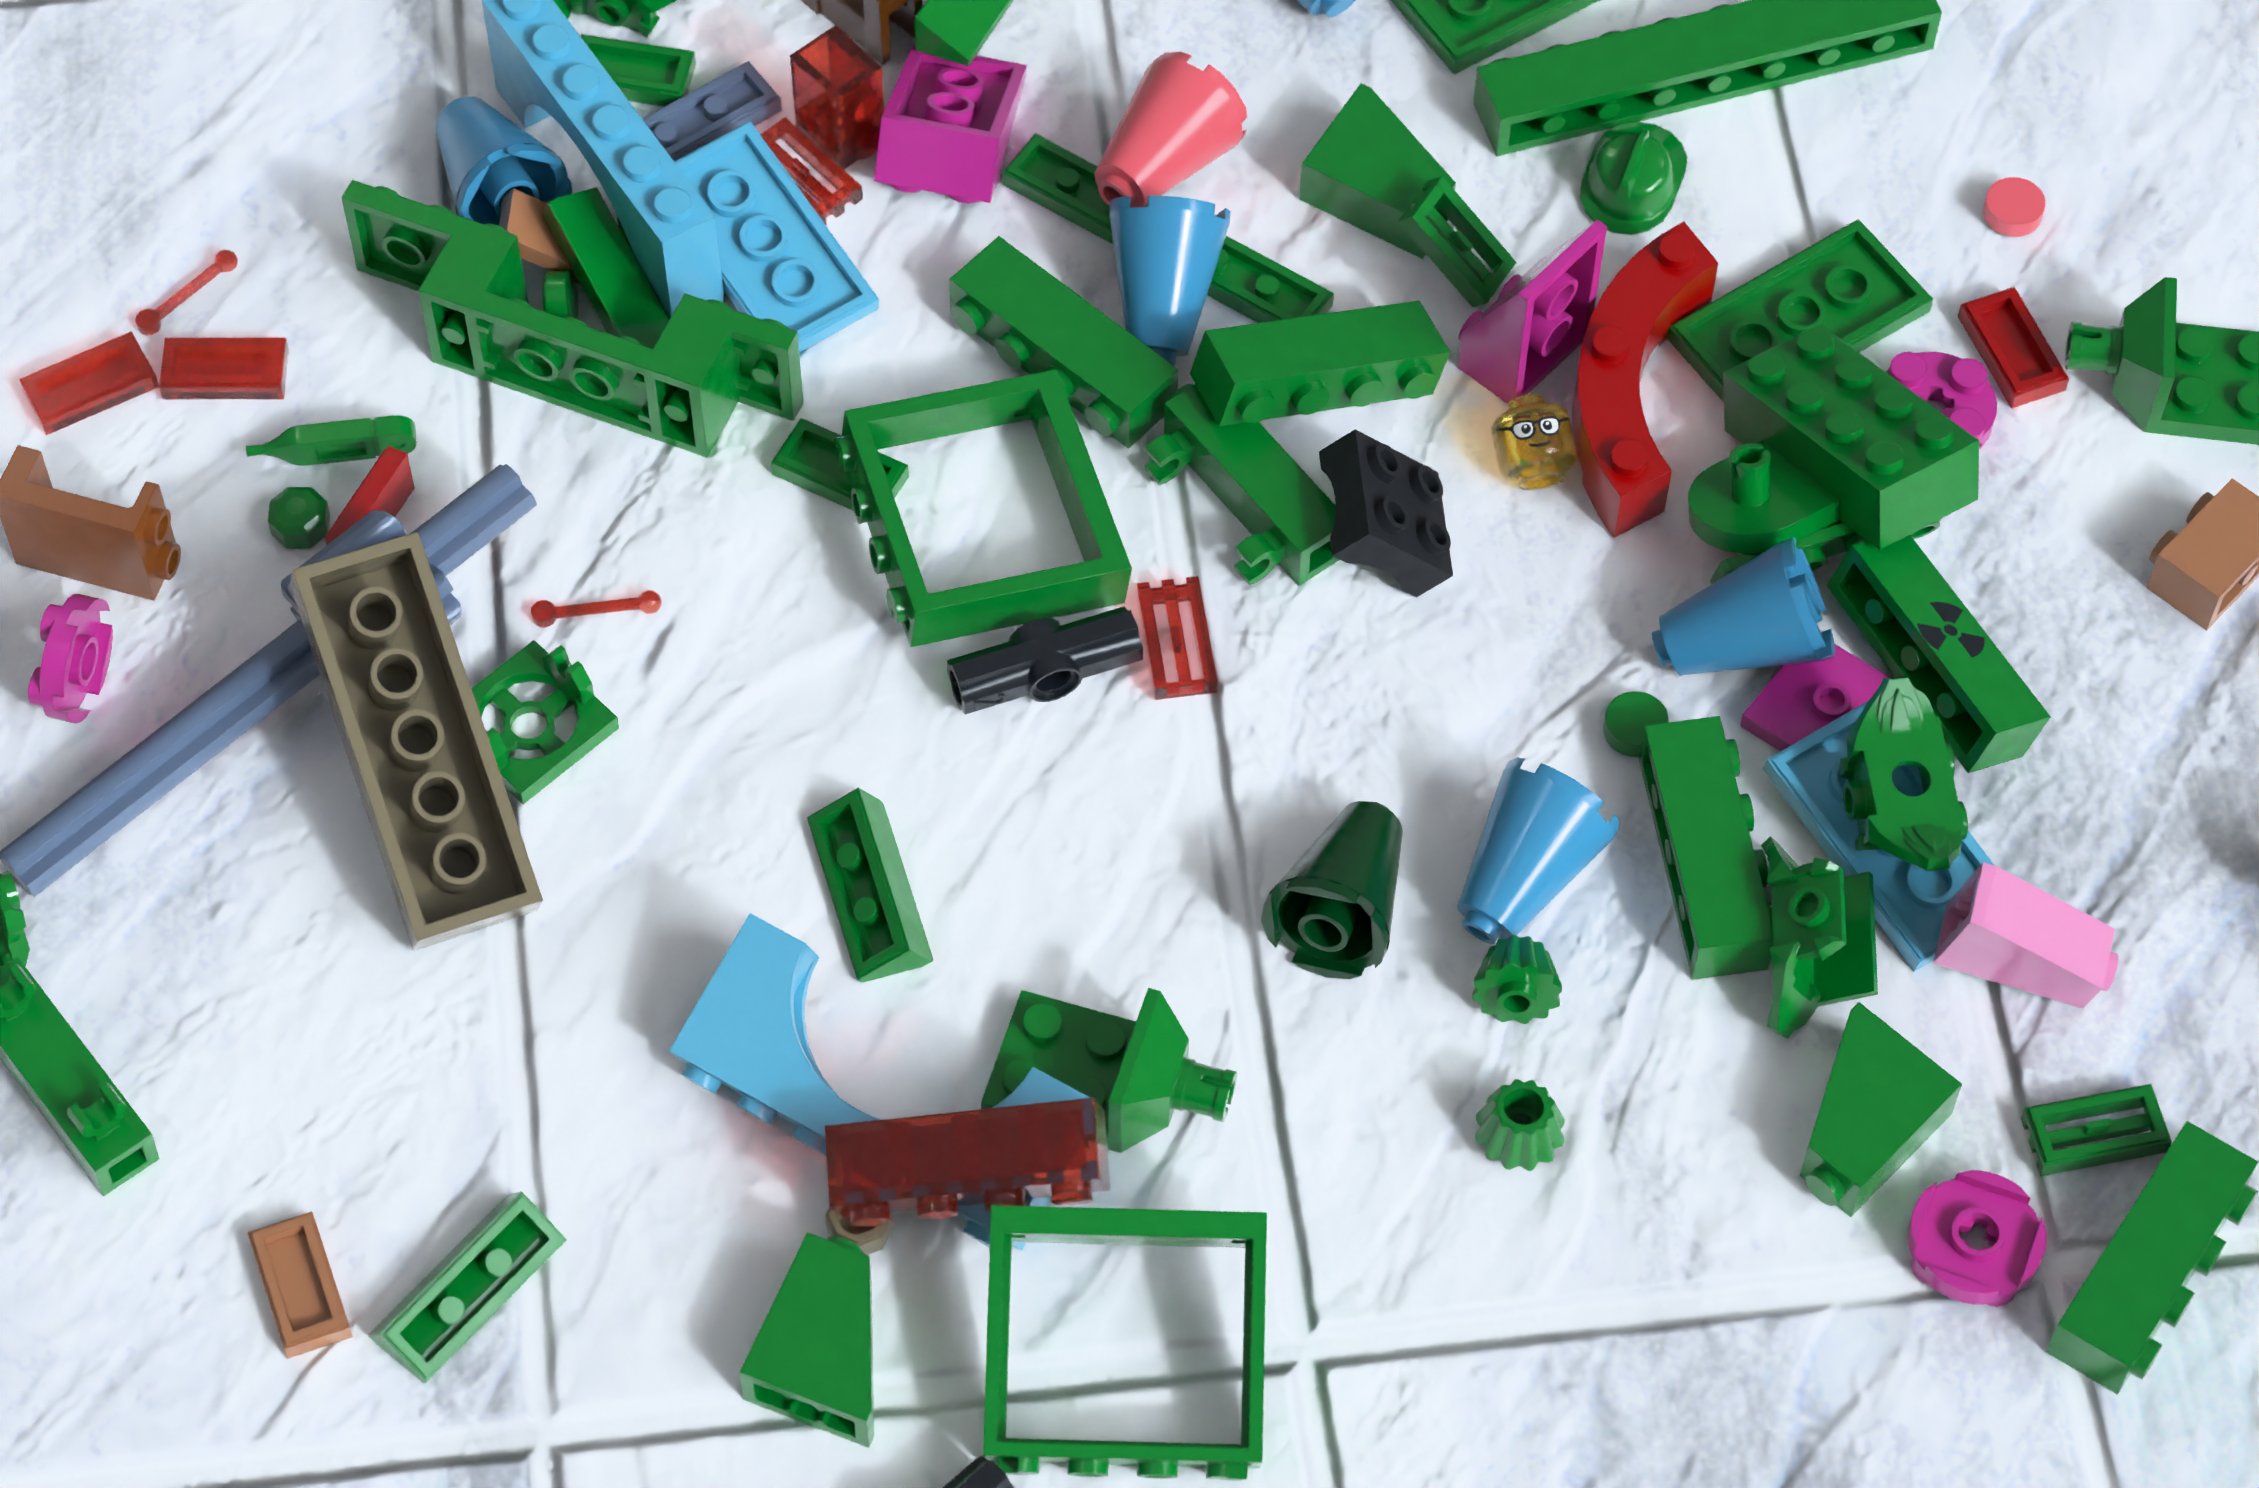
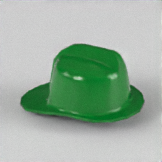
[1580,121,1688,235]

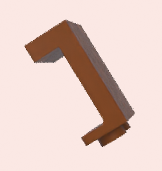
[0,445,181,601]

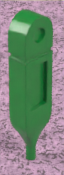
[246,415,417,466]

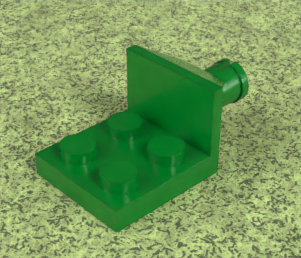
[2065,277,2259,445]
[981,987,1238,1153]

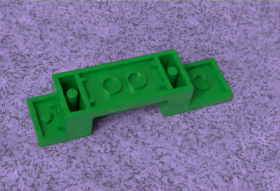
[341,180,804,458]

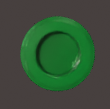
[542,270,578,319]
[1603,691,1669,757]

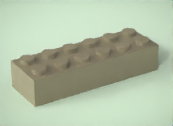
[290,532,543,951]

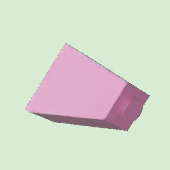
[1933,862,2119,1008]

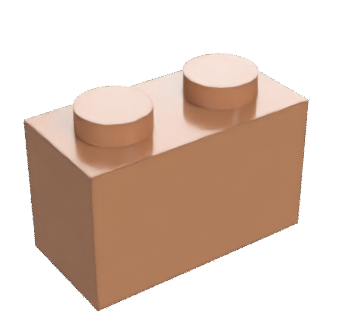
[2147,478,2259,631]

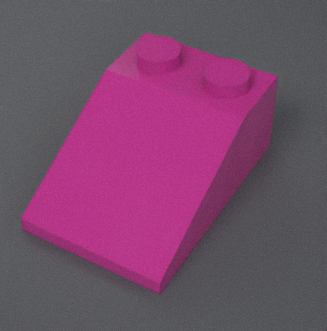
[874,44,1027,204]
[1458,219,1607,408]

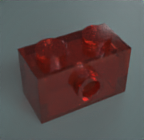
[790,25,884,172]

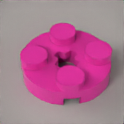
[1886,352,1997,448]
[28,594,113,724]
[1907,1170,2047,1307]

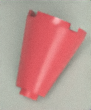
[1095,52,1247,208]

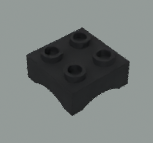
[1319,429,1453,598]

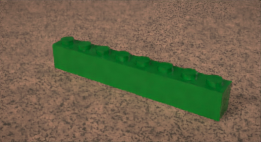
[1473,0,1942,157]

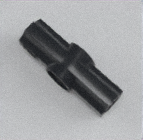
[947,606,1143,715]

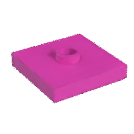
[1740,643,1889,752]

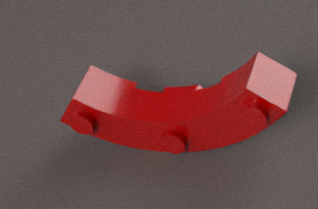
[1572,221,1718,538]

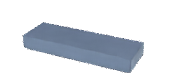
[643,61,782,161]

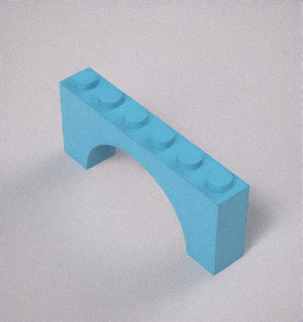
[482,0,725,320]
[669,913,1101,1251]

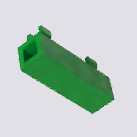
[1144,384,1339,586]
[0,957,160,1197]

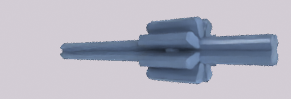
[0,464,537,897]

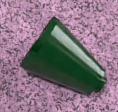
[1261,801,1403,979]

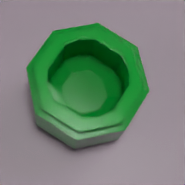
[268,487,330,549]

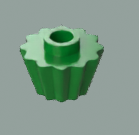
[1472,935,1562,1024]
[1475,1079,1565,1171]

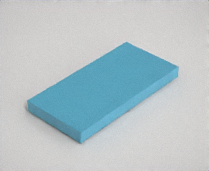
[674,121,879,353]
[1763,701,1994,972]

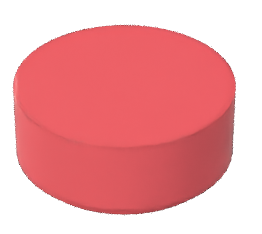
[1983,177,2046,237]

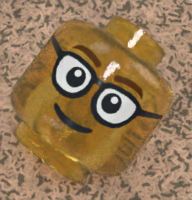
[1491,394,1577,490]

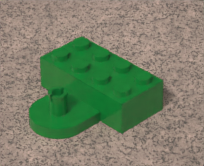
[1688,324,1979,554]

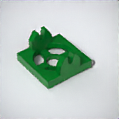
[471,640,619,805]

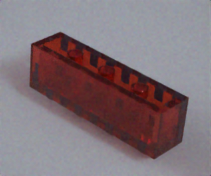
[825,1098,1111,1226]

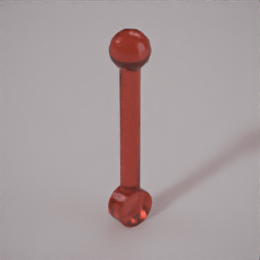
[135,249,238,336]
[530,590,662,628]

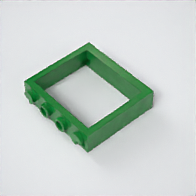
[834,369,1132,648]
[983,1205,1267,1481]

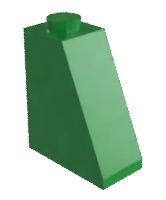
[1299,83,1456,259]
[1800,1002,1962,1217]
[739,1232,875,1448]

